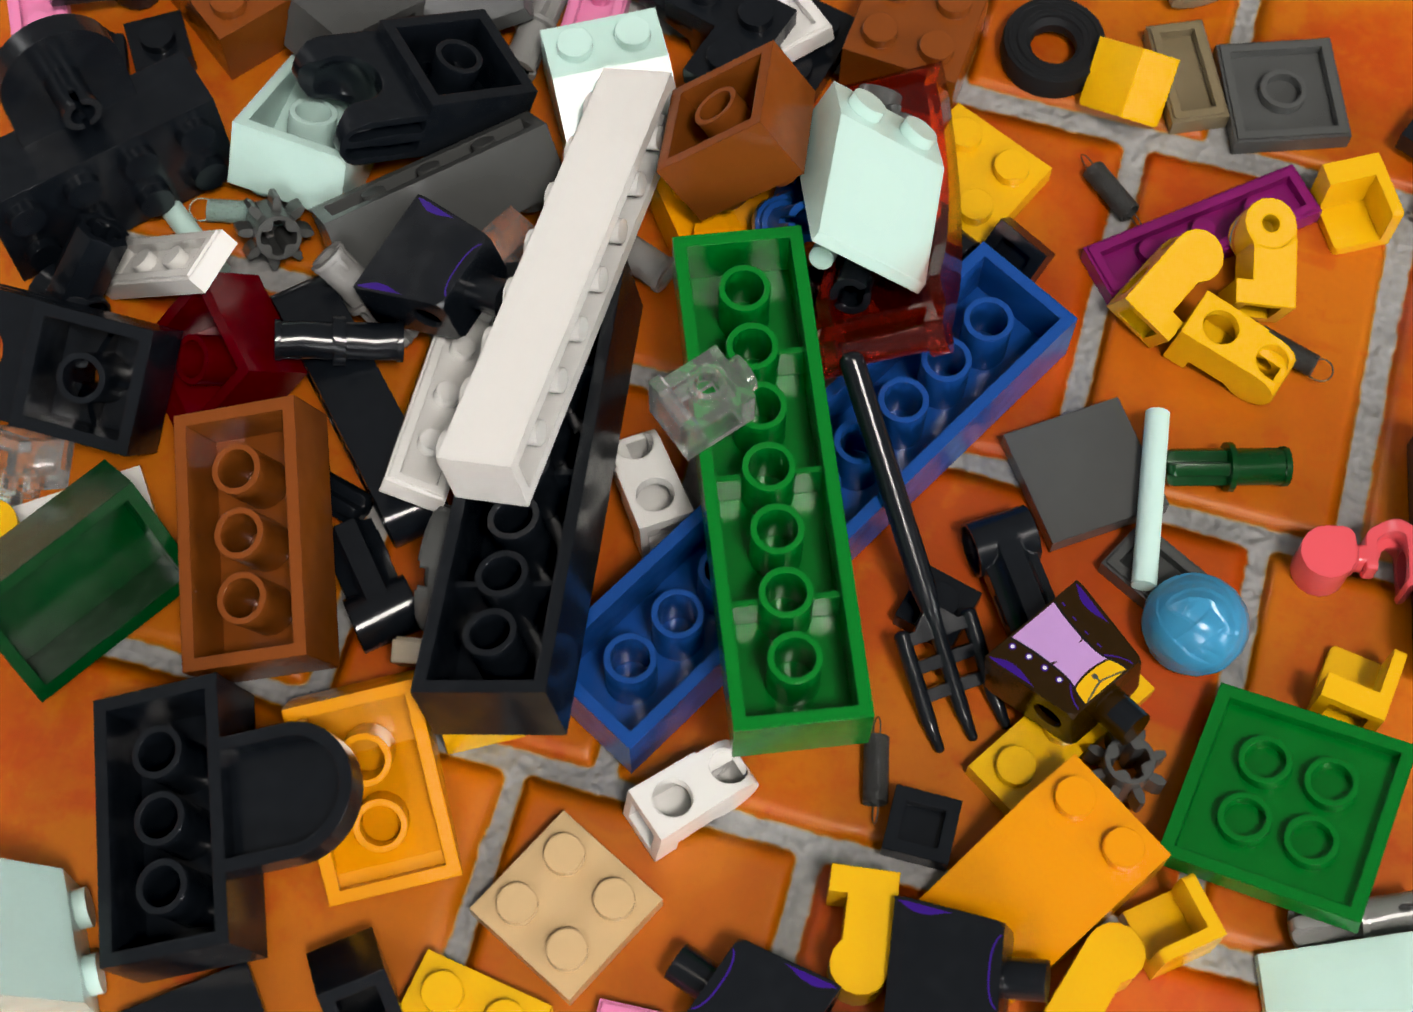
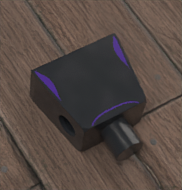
[353,194,507,339]
[884,896,1051,1012]
[664,939,842,1012]

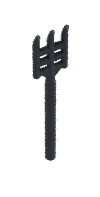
[839,351,1011,753]

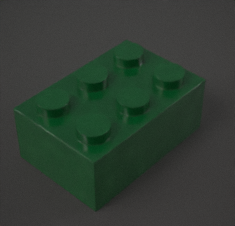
[0,459,180,702]

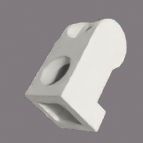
[613,429,694,559]
[623,739,759,862]

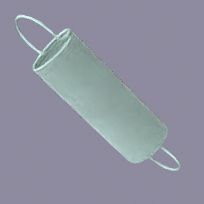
[189,198,283,226]

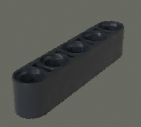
[269,275,449,549]

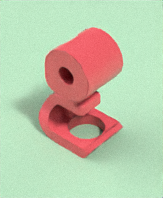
[1290,519,1413,605]

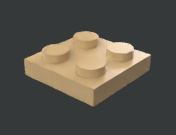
[469,810,663,1006]

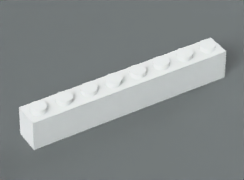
[436,68,676,507]

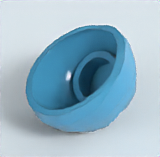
[1141,572,1250,677]

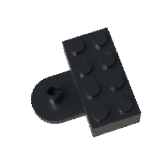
[0,14,230,281]
[93,672,363,983]

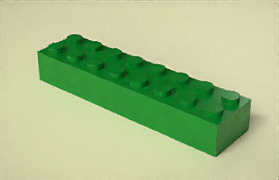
[672,225,875,757]

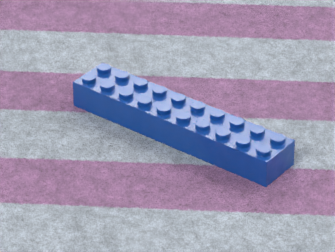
[571,241,1078,774]

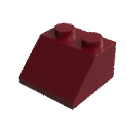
[156,272,308,427]

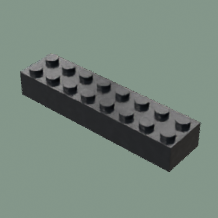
[410,261,643,735]

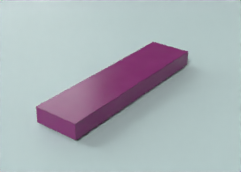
[1080,164,1322,304]

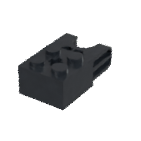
[292,9,538,165]
[0,283,184,457]

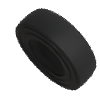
[1000,0,1105,99]

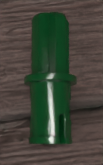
[1165,442,1293,492]

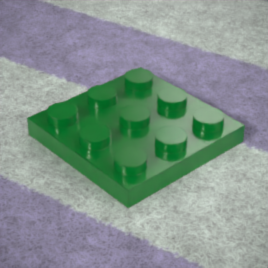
[1161,682,1413,934]

